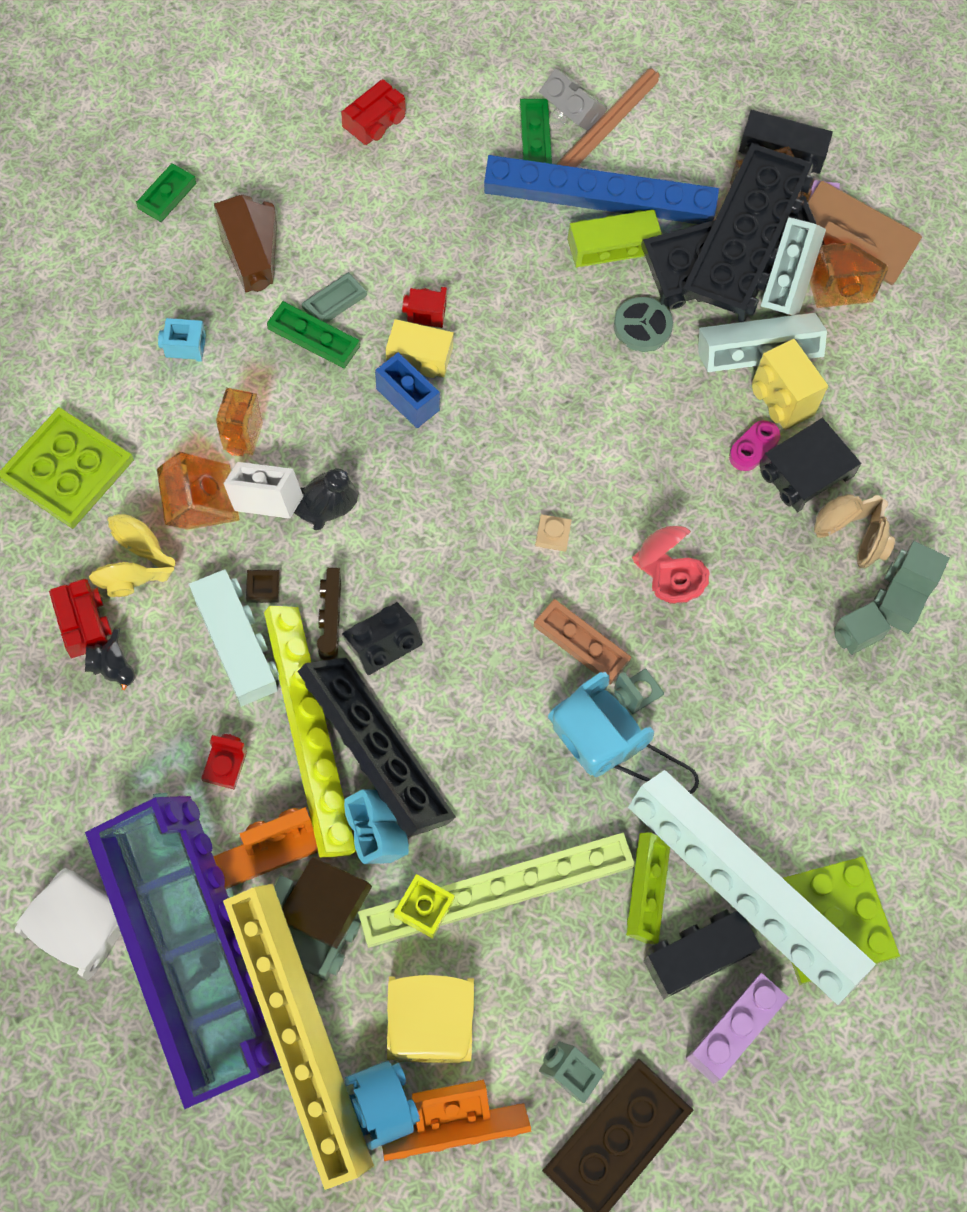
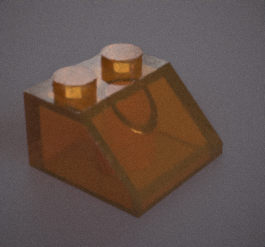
[810,243,888,308]
[157,451,239,530]

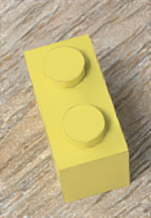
[385,319,454,378]

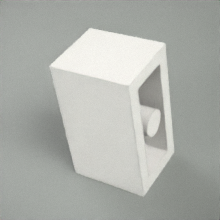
[223,462,303,519]

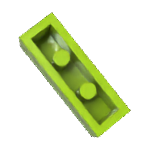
[567,210,662,268]

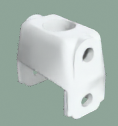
[15,868,121,981]

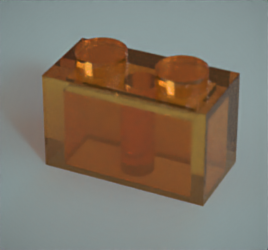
[216,387,263,457]

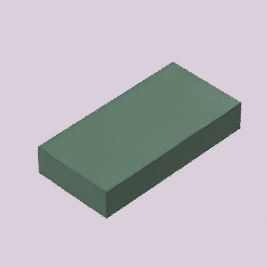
[302,272,367,323]

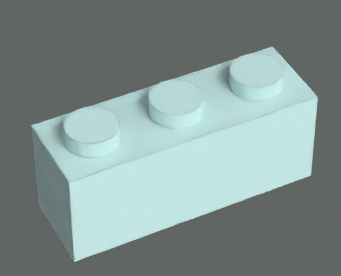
[761,217,826,315]

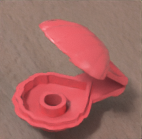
[632,526,710,604]

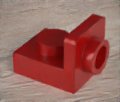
[201,734,247,790]

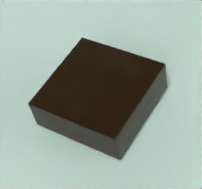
[246,570,280,603]

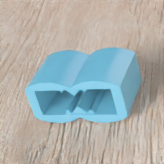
[344,789,409,864]

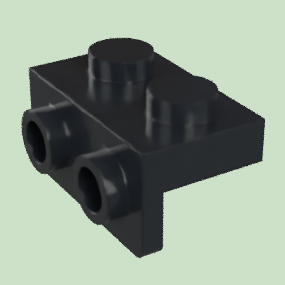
[342,602,423,675]

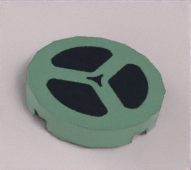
[613,297,674,352]

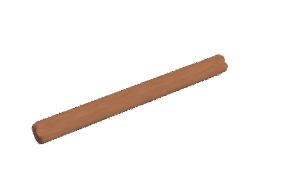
[556,68,660,167]

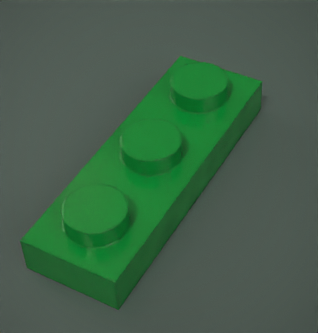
[519,99,552,164]
[267,301,360,369]

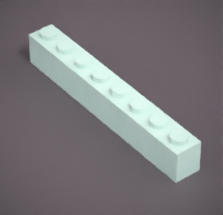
[628,770,876,1005]

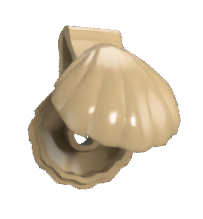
[814,494,895,569]

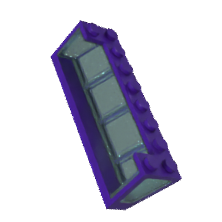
[85,796,281,1109]

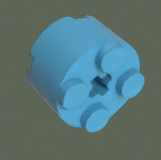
[345,1060,420,1150]

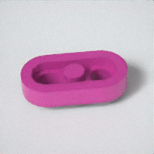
[729,420,780,471]

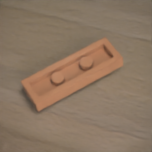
[534,599,632,685]

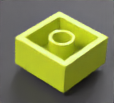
[394,874,455,939]

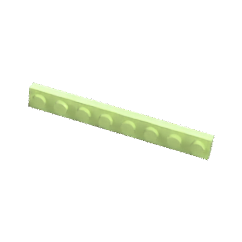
[358,832,635,948]

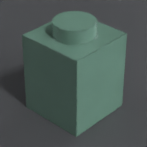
[834,601,891,655]

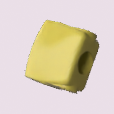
[387,975,474,1063]

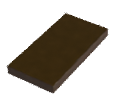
[542,1058,694,1212]

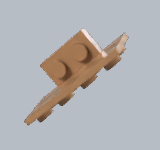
[808,181,922,285]

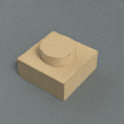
[535,514,572,552]

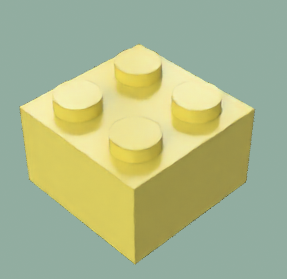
[752,339,828,430]

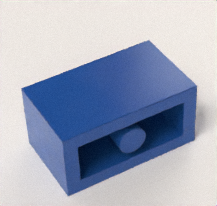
[375,352,440,428]

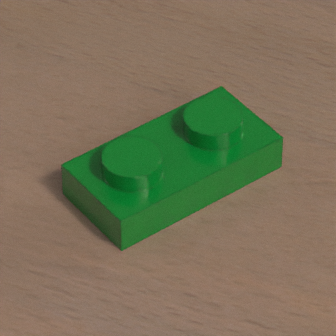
[136,163,197,222]

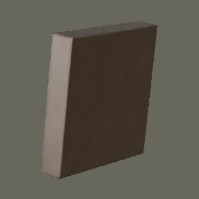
[282,857,372,949]

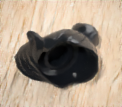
[294,468,358,530]

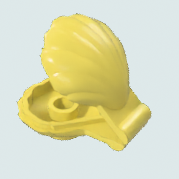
[89,514,176,597]

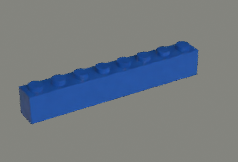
[484,155,719,224]

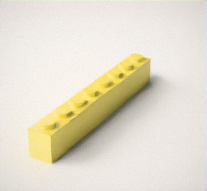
[223,884,374,1190]

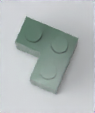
[873,541,950,634]

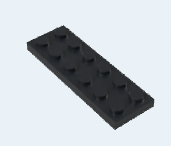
[297,657,456,837]

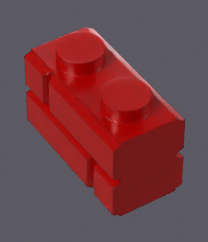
[341,79,406,146]
[49,579,112,659]

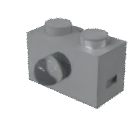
[539,68,607,131]

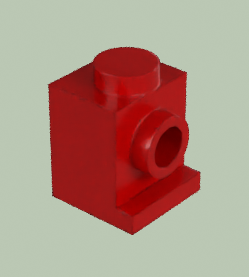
[402,287,447,328]

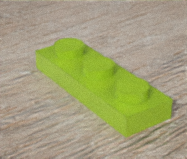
[626,832,670,944]

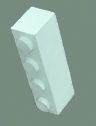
[698,313,827,372]
[189,569,279,707]

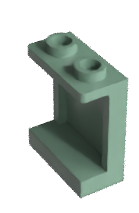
[274,875,361,981]

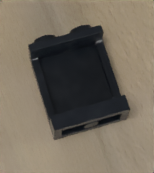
[759,417,862,513]

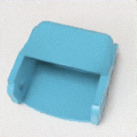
[548,672,654,777]

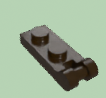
[317,567,341,661]

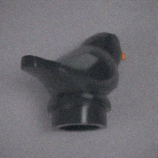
[85,627,135,690]

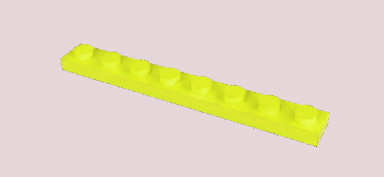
[264,606,356,858]

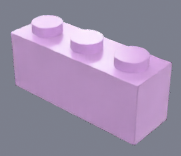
[686,973,789,1084]

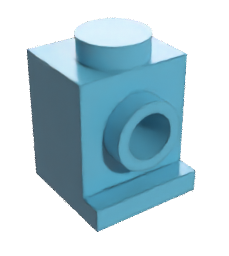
[158,318,206,362]

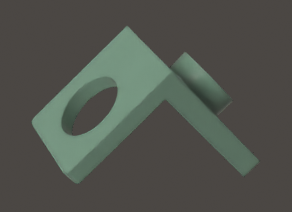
[614,669,664,714]

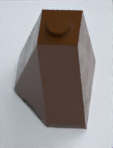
[214,194,277,293]

